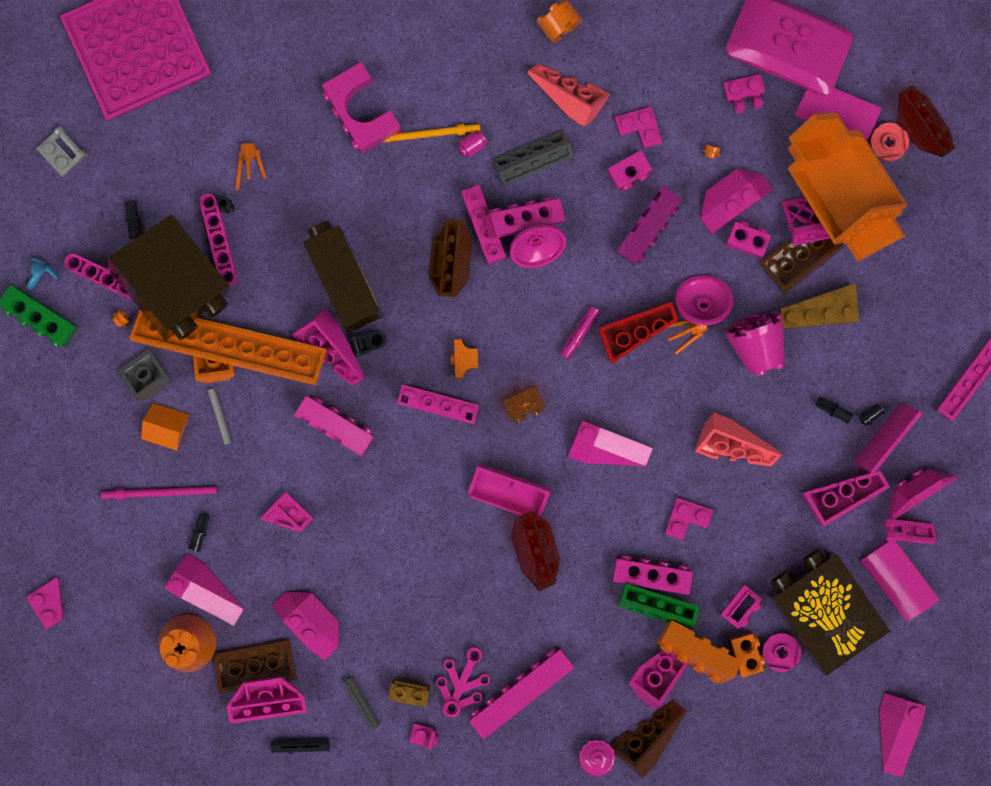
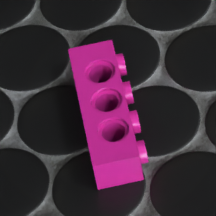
[461,185,506,265]
[484,197,566,239]
[612,555,693,595]

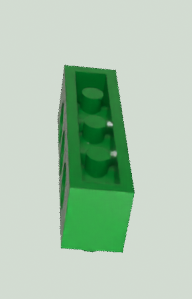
[0,285,79,347]
[617,583,700,629]

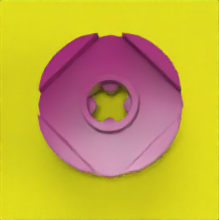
[762,632,801,672]

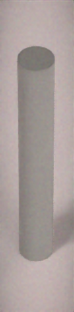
[207,388,232,445]

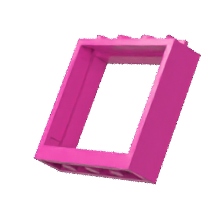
[397,385,479,424]

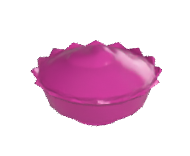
[578,739,616,777]

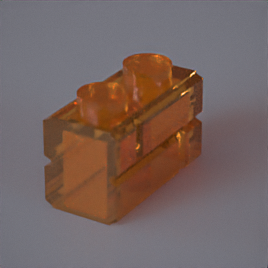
[502,386,546,424]

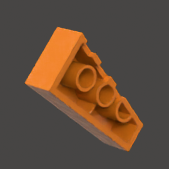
[656,620,744,684]

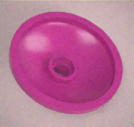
[509,224,566,268]
[675,275,733,325]

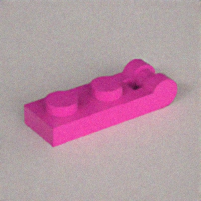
[884,519,937,545]

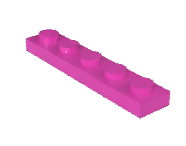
[936,336,991,421]

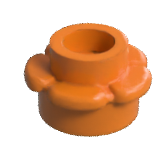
[702,144,721,159]
[112,310,130,327]

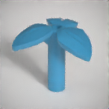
[26,257,58,290]

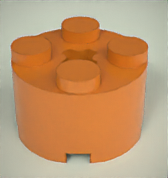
[536,0,582,43]

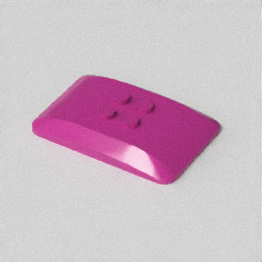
[726,0,853,96]

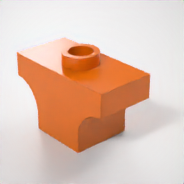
[451,339,478,379]

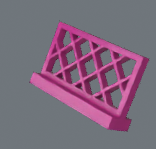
[782,197,830,246]

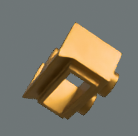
[388,678,430,707]

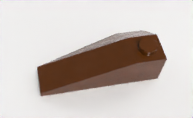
[611,700,687,778]

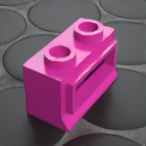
[719,583,762,629]

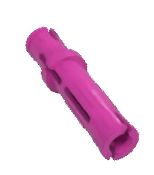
[559,306,600,360]

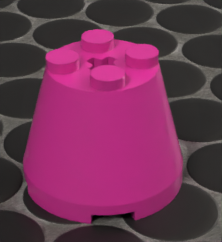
[725,311,785,376]

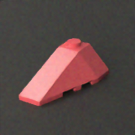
[528,64,610,126]
[695,412,781,466]

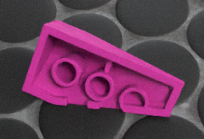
[292,308,365,386]
[165,554,244,626]

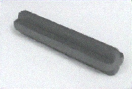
[344,677,380,730]

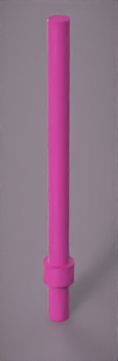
[101,486,217,500]

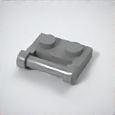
[36,126,88,177]

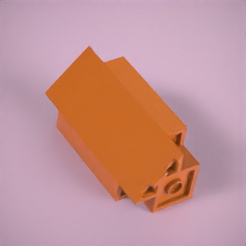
[787,112,908,262]

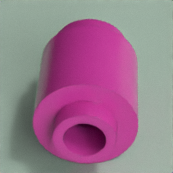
[458,130,487,158]

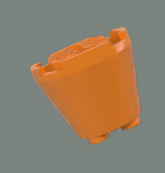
[158,614,217,672]

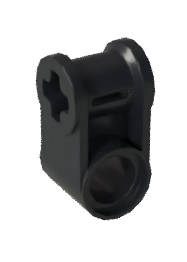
[349,331,387,357]

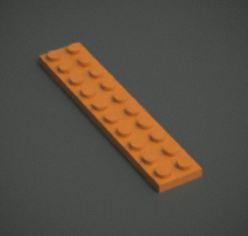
[129,310,327,385]

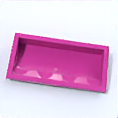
[794,88,882,140]
[853,403,923,474]
[860,540,940,622]

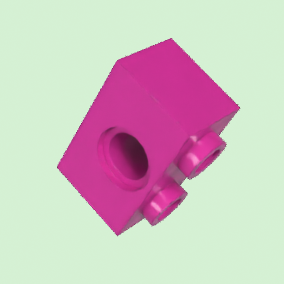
[607,150,652,192]

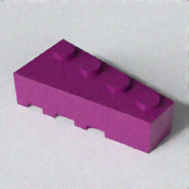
[616,186,682,266]

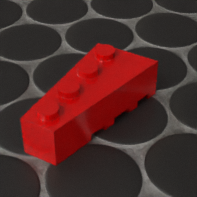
[597,301,678,364]

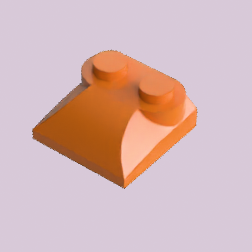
[193,356,235,383]

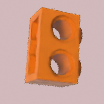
[729,632,765,677]

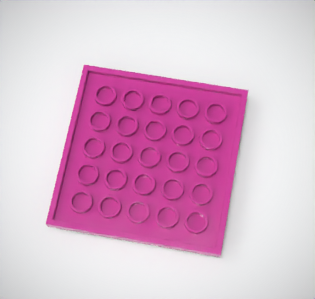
[60,0,212,121]

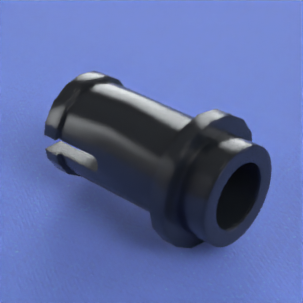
[859,403,885,426]

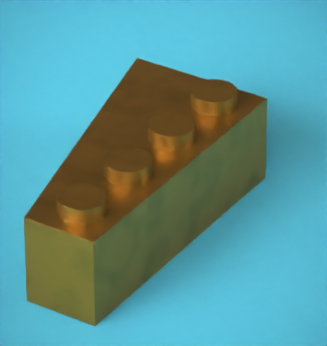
[777,283,859,329]

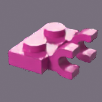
[723,74,765,114]

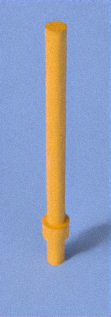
[382,123,480,143]

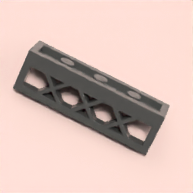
[492,130,574,186]

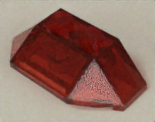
[897,85,955,157]
[511,511,561,591]

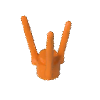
[235,143,267,191]
[668,320,708,354]

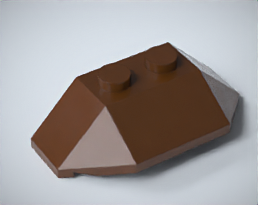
[429,219,472,297]

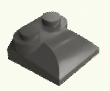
[118,348,170,401]

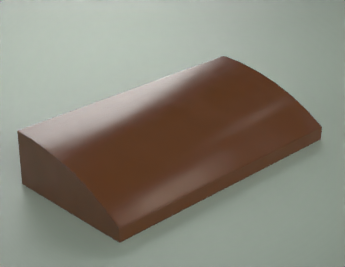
[760,217,844,295]
[214,640,297,694]

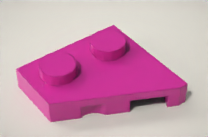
[260,492,314,532]
[26,577,64,630]

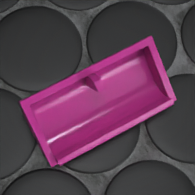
[468,462,551,521]

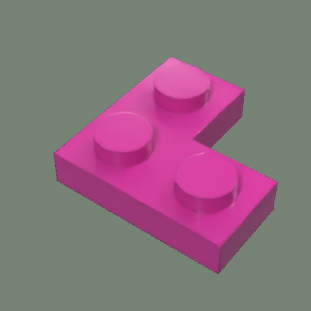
[615,106,662,149]
[665,498,713,540]

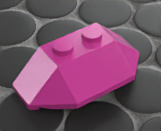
[701,169,774,234]
[888,468,958,519]
[272,592,339,661]
[226,676,307,724]

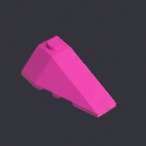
[568,421,653,466]
[628,650,688,709]
[879,693,926,777]

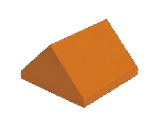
[141,403,189,451]

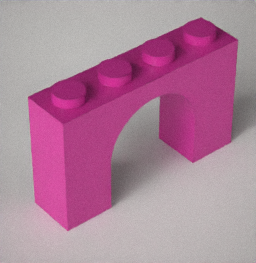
[322,62,402,154]

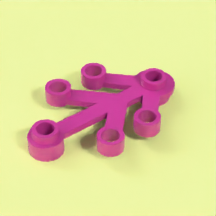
[436,647,490,717]

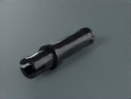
[271,739,330,754]

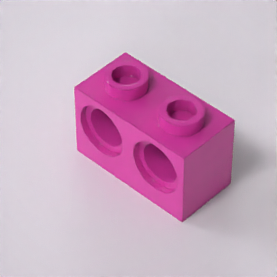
[725,221,771,259]

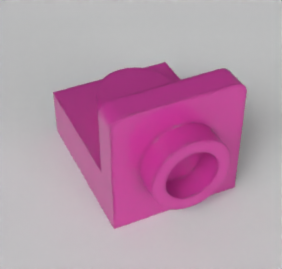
[409,723,439,750]

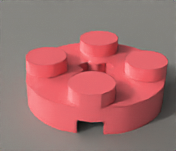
[869,123,909,162]

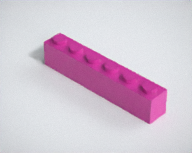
[469,647,575,740]

